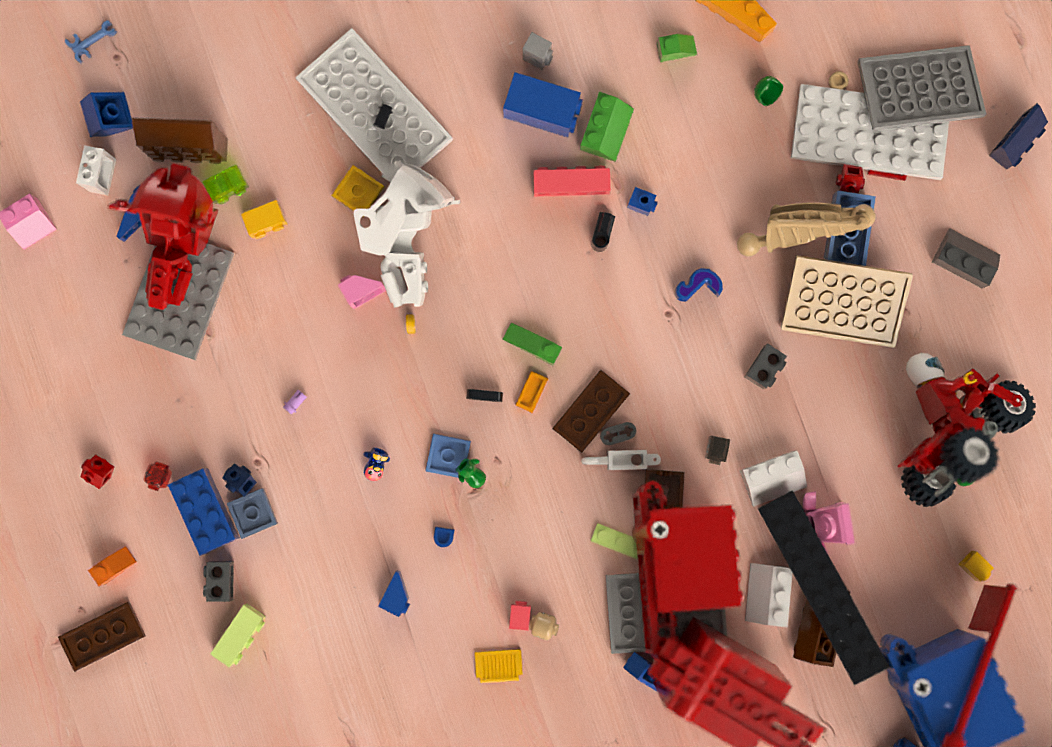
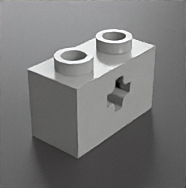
[523,32,553,70]

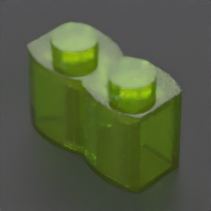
[203,165,249,205]

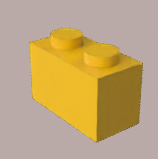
[241,200,287,239]

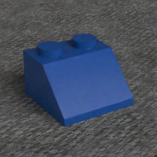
[80,92,133,137]

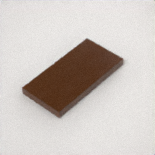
[552,370,630,453]
[58,601,146,672]

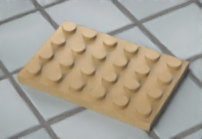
[781,255,913,348]

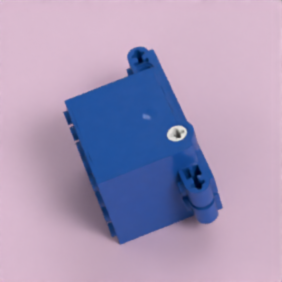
[880,629,1026,747]

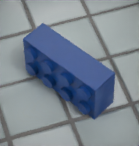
[168,468,240,555]

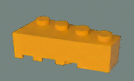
[695,0,777,43]

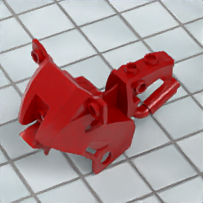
[108,163,218,310]

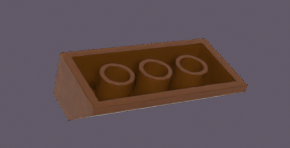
[793,591,851,667]

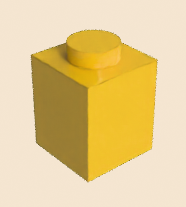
[958,551,994,582]

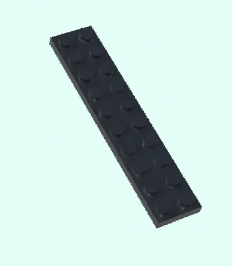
[758,490,890,686]

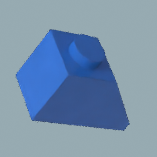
[378,570,410,617]
[623,652,657,691]

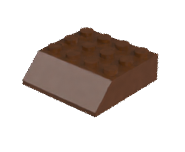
[132,118,228,164]

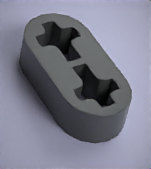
[600,422,636,445]

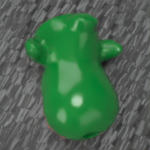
[456,459,486,488]

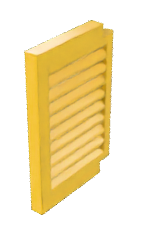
[475,649,523,683]

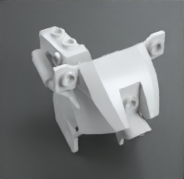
[354,161,460,308]

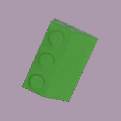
[580,92,634,162]

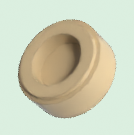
[828,71,849,90]

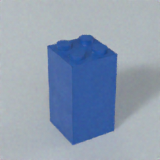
[503,72,583,138]

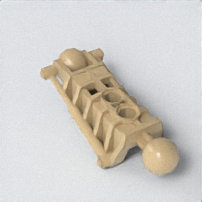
[737,203,876,256]

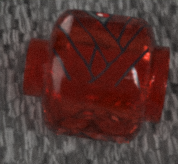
[143,461,172,491]

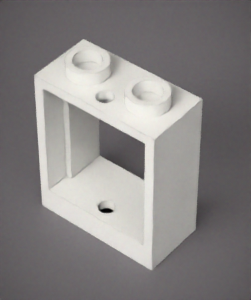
[76,145,116,196]

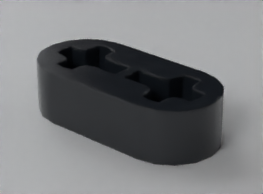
[466,389,503,402]

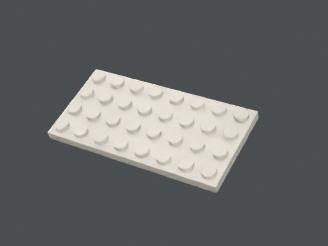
[296,28,453,183]
[791,84,949,180]

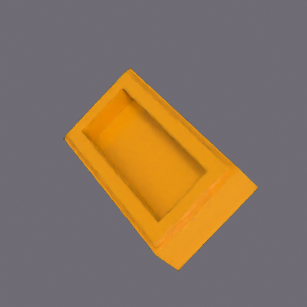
[515,371,548,413]

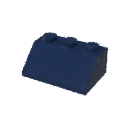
[989,103,1048,170]

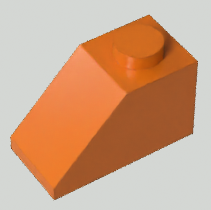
[88,546,137,586]

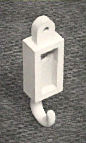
[581,450,661,470]

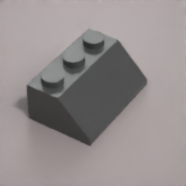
[932,228,1001,289]

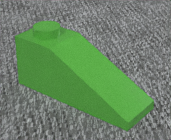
[502,323,562,366]

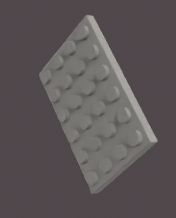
[858,45,986,131]
[122,243,234,360]
[605,573,727,654]

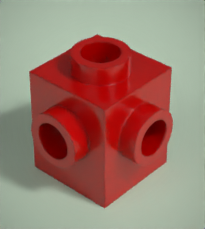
[836,164,865,194]
[80,454,115,489]

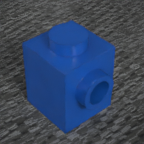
[627,187,658,216]

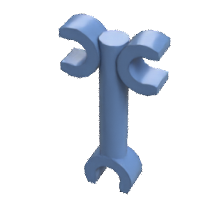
[65,20,117,64]

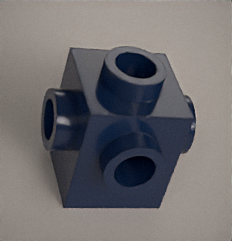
[222,463,257,497]

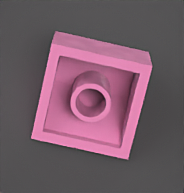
[0,193,57,249]
[338,275,386,309]

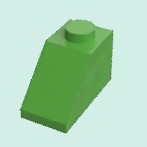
[656,34,697,62]

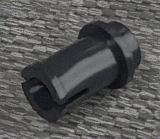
[373,104,393,130]

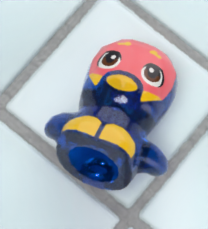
[363,448,390,481]

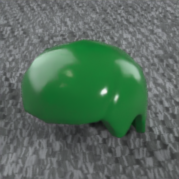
[754,76,784,106]

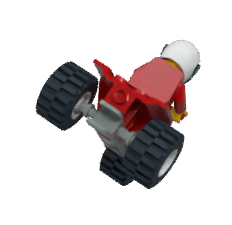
[897,353,1036,507]

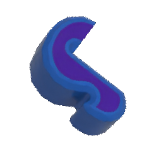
[675,268,723,302]

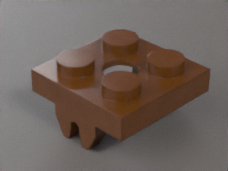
[645,469,685,509]

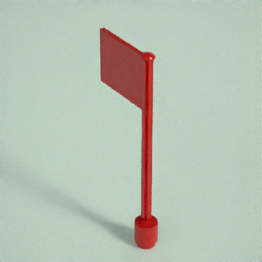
[941,583,1018,747]

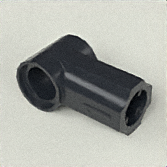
[591,212,615,252]

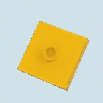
[331,165,384,218]

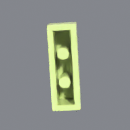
[210,604,266,667]

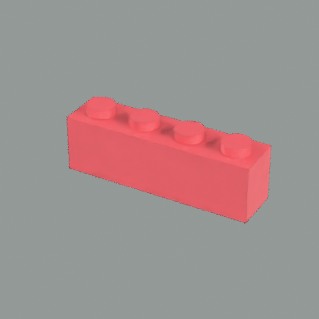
[534,165,611,197]

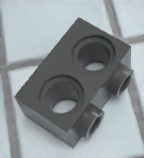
[745,344,787,389]
[203,561,234,602]

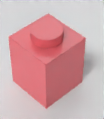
[509,601,531,631]

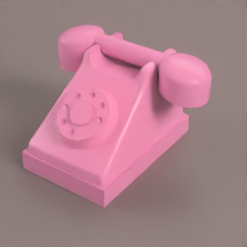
[803,492,855,554]

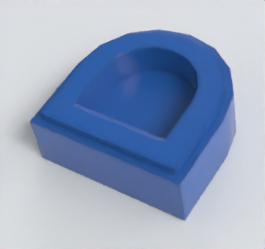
[434,527,455,547]

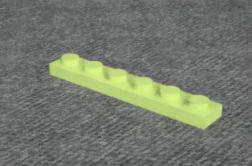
[591,523,638,559]

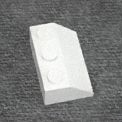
[739,451,807,507]
[745,563,792,627]

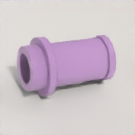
[283,390,307,415]

